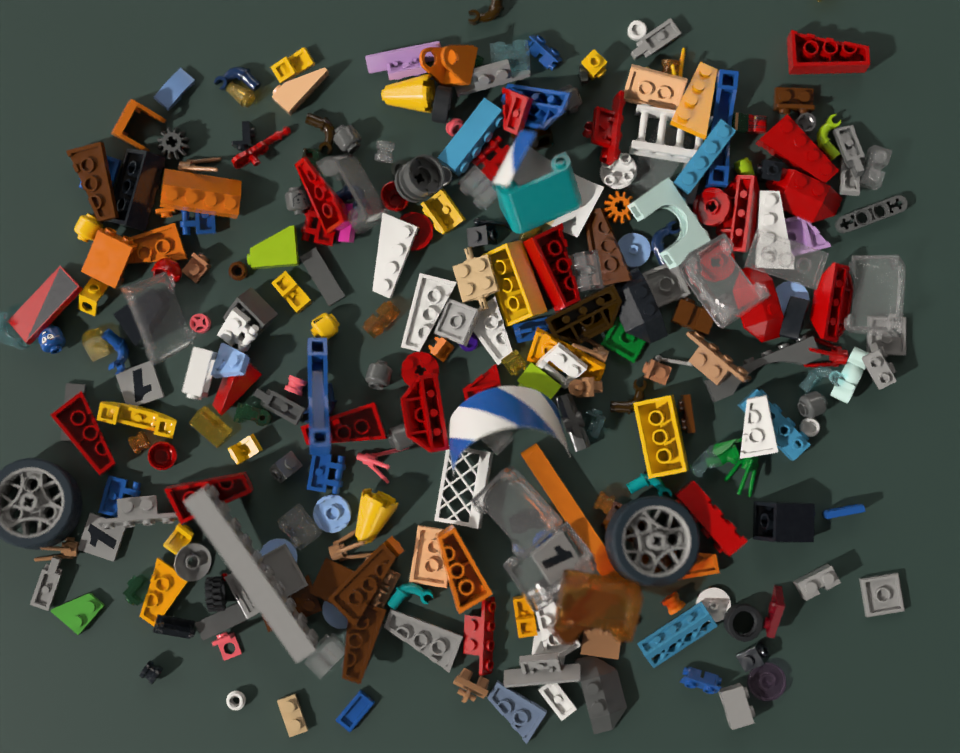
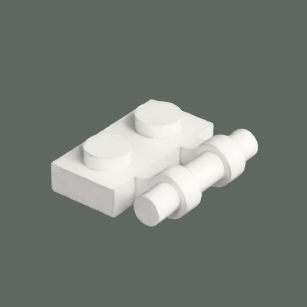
[217,307,259,353]

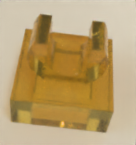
[501,349,527,376]

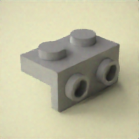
[862,342,897,390]

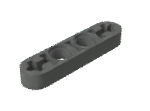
[835,195,908,234]

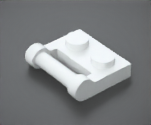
[536,342,588,389]

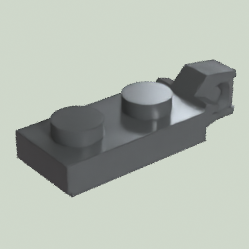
[833,125,865,177]
[253,389,306,426]

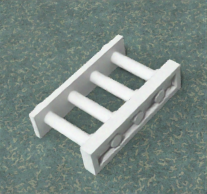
[629,104,713,163]

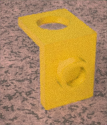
[78,278,108,316]

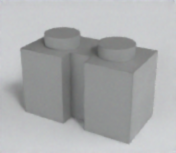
[793,564,841,601]
[718,683,756,730]

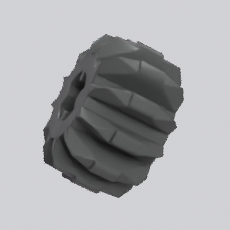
[157,127,190,160]

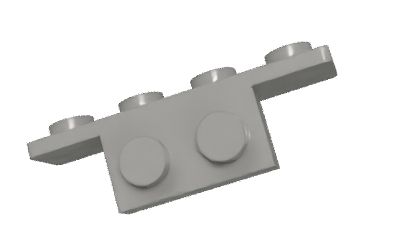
[454,59,531,97]
[98,495,179,530]
[503,653,581,688]

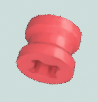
[190,314,211,333]
[284,375,307,396]

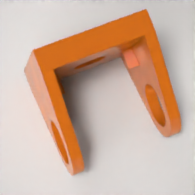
[419,45,478,87]
[111,99,166,151]

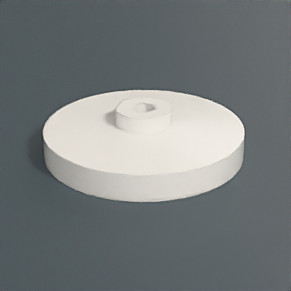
[696,587,731,622]

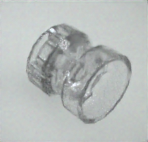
[374,140,395,163]

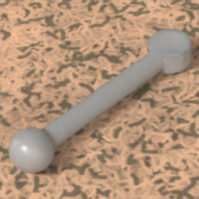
[655,355,694,367]

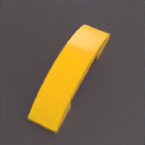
[97,401,177,439]

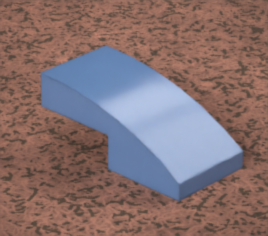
[154,68,195,111]

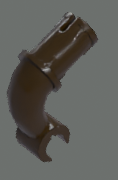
[468,0,504,25]
[305,113,335,155]
[610,379,647,415]

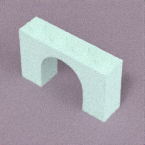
[627,177,711,269]

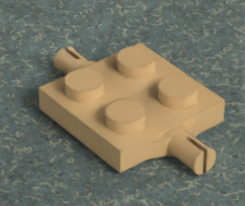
[453,247,500,311]

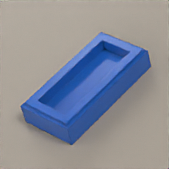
[822,504,865,519]
[335,689,375,732]

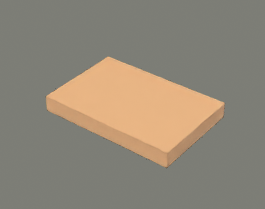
[624,64,688,110]
[409,525,448,588]

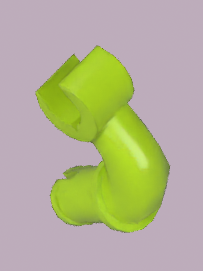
[816,114,841,161]

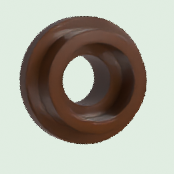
[228,262,248,281]

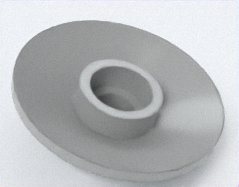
[174,543,211,581]

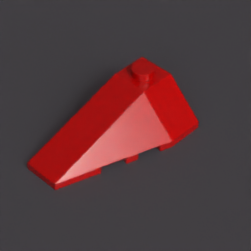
[294,157,353,235]

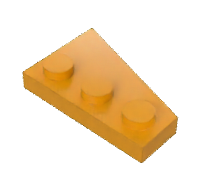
[139,557,188,626]

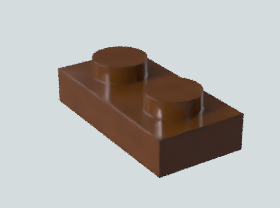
[678,394,696,433]

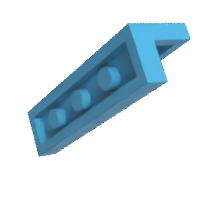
[637,602,718,668]

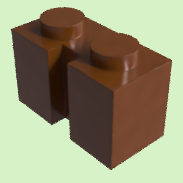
[670,297,717,336]

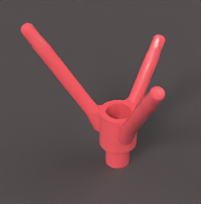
[356,447,409,484]

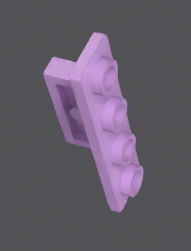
[365,41,441,80]

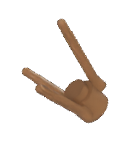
[178,157,221,173]
[572,339,609,363]
[34,529,79,562]
[328,529,371,562]

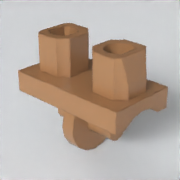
[568,377,603,398]
[453,668,489,703]

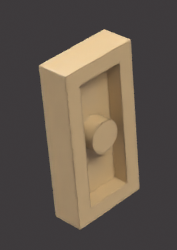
[277,693,308,737]

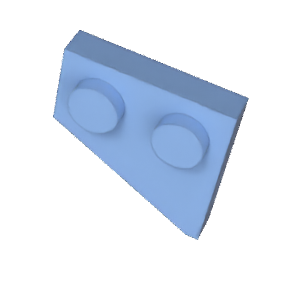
[211,343,250,378]

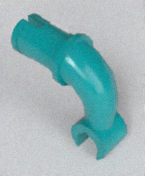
[626,473,672,497]
[387,583,433,610]

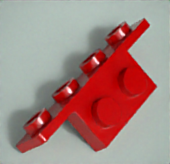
[590,90,626,165]
[463,596,496,675]

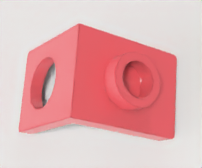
[212,631,242,661]

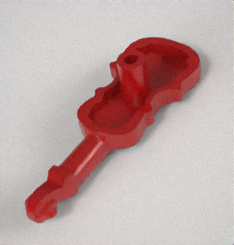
[231,126,291,169]

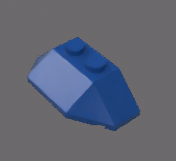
[501,83,572,130]

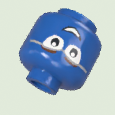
[37,324,66,354]

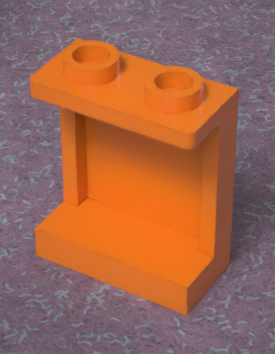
[81,227,138,289]

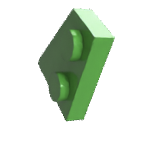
[51,593,105,635]

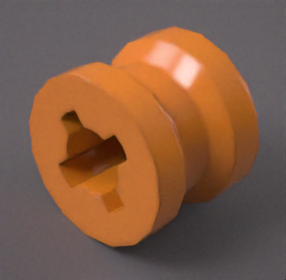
[661,591,686,615]

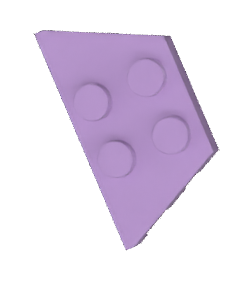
[785,216,831,257]

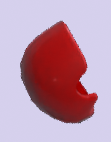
[381,181,409,211]
[151,258,182,283]
[147,441,177,470]

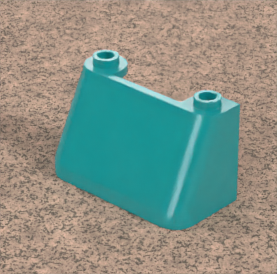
[495,152,582,234]

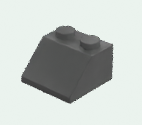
[223,287,278,344]

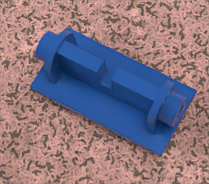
[524,35,562,70]
[513,316,552,343]
[680,666,722,694]

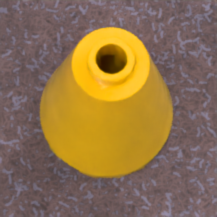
[381,74,435,113]
[355,488,399,544]

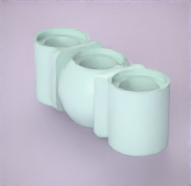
[830,347,869,404]

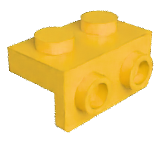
[421,189,466,235]

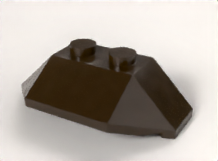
[544,284,622,345]

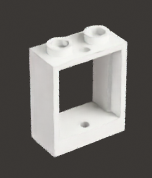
[182,347,218,400]

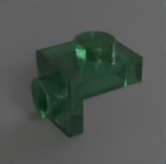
[123,574,147,606]

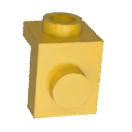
[581,49,608,80]
[228,434,263,465]
[163,523,194,555]

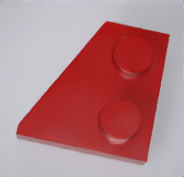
[502,87,533,135]
[463,364,501,401]

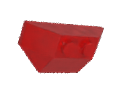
[765,168,843,223]
[716,175,760,252]
[810,263,854,342]
[733,265,784,342]
[400,373,449,453]

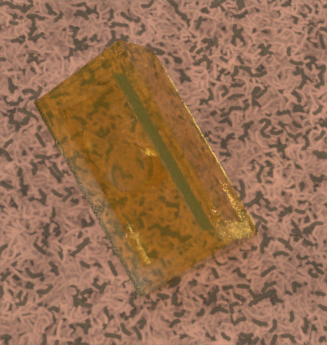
[189,406,233,448]

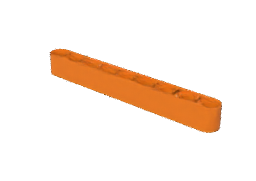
[520,443,631,590]

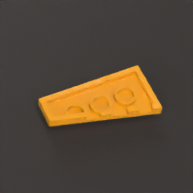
[670,62,718,140]
[527,327,606,381]

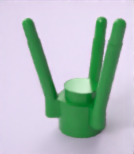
[724,456,759,497]

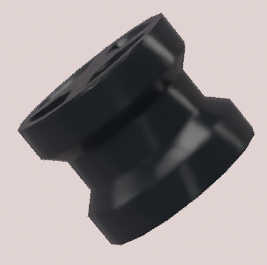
[139,660,163,685]

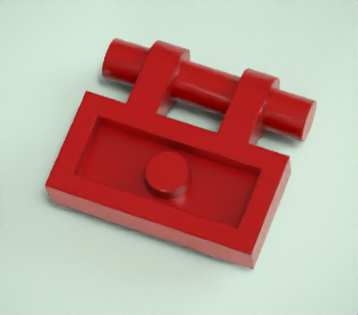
[471,135,511,183]
[301,203,336,247]

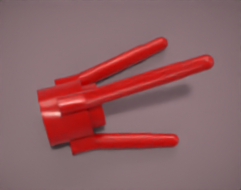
[804,337,848,367]

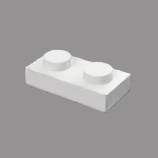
[538,683,577,721]

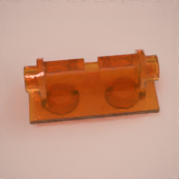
[362,300,401,338]

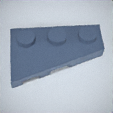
[487,680,547,744]

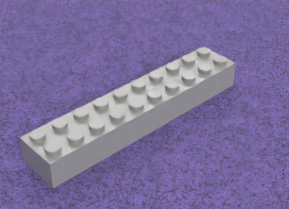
[184,483,319,664]

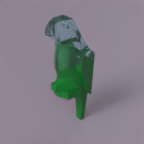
[690,438,742,477]

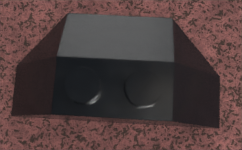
[615,267,668,344]

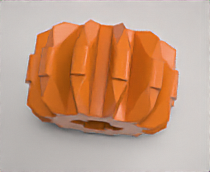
[604,191,633,224]

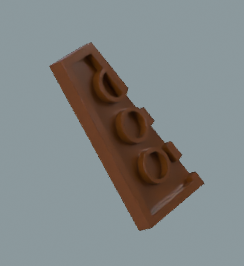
[66,142,119,222]
[585,208,633,287]
[328,543,397,626]
[342,604,386,684]

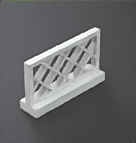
[434,448,493,529]

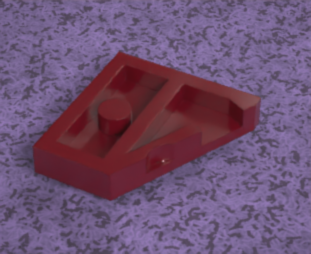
[763,585,785,638]

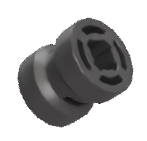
[795,113,816,134]

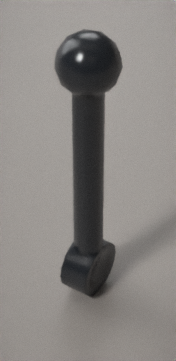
[474,218,511,229]

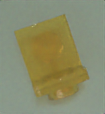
[82,328,110,361]

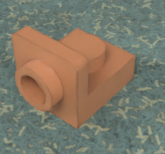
[182,252,211,284]
[642,359,672,386]

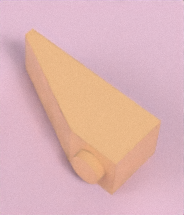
[272,67,329,116]

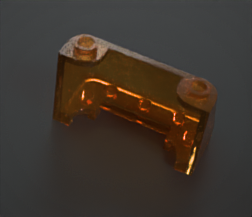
[554,569,643,642]

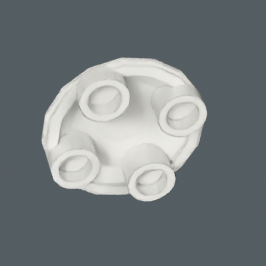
[600,153,637,189]

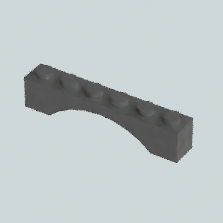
[704,335,822,402]

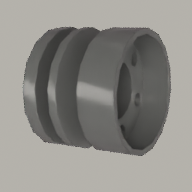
[395,154,445,203]

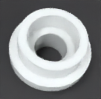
[226,691,246,710]

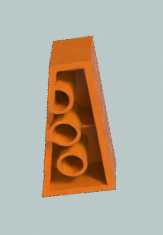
[435,525,493,614]

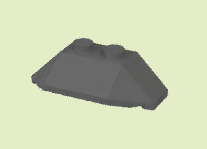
[574,655,627,734]

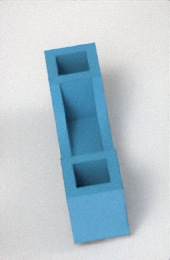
[673,119,736,195]

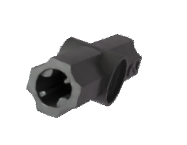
[556,393,591,452]

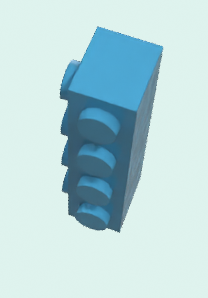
[437,98,504,176]
[738,389,810,461]

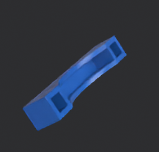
[705,69,739,189]
[307,338,330,455]

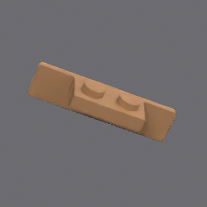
[686,331,751,385]

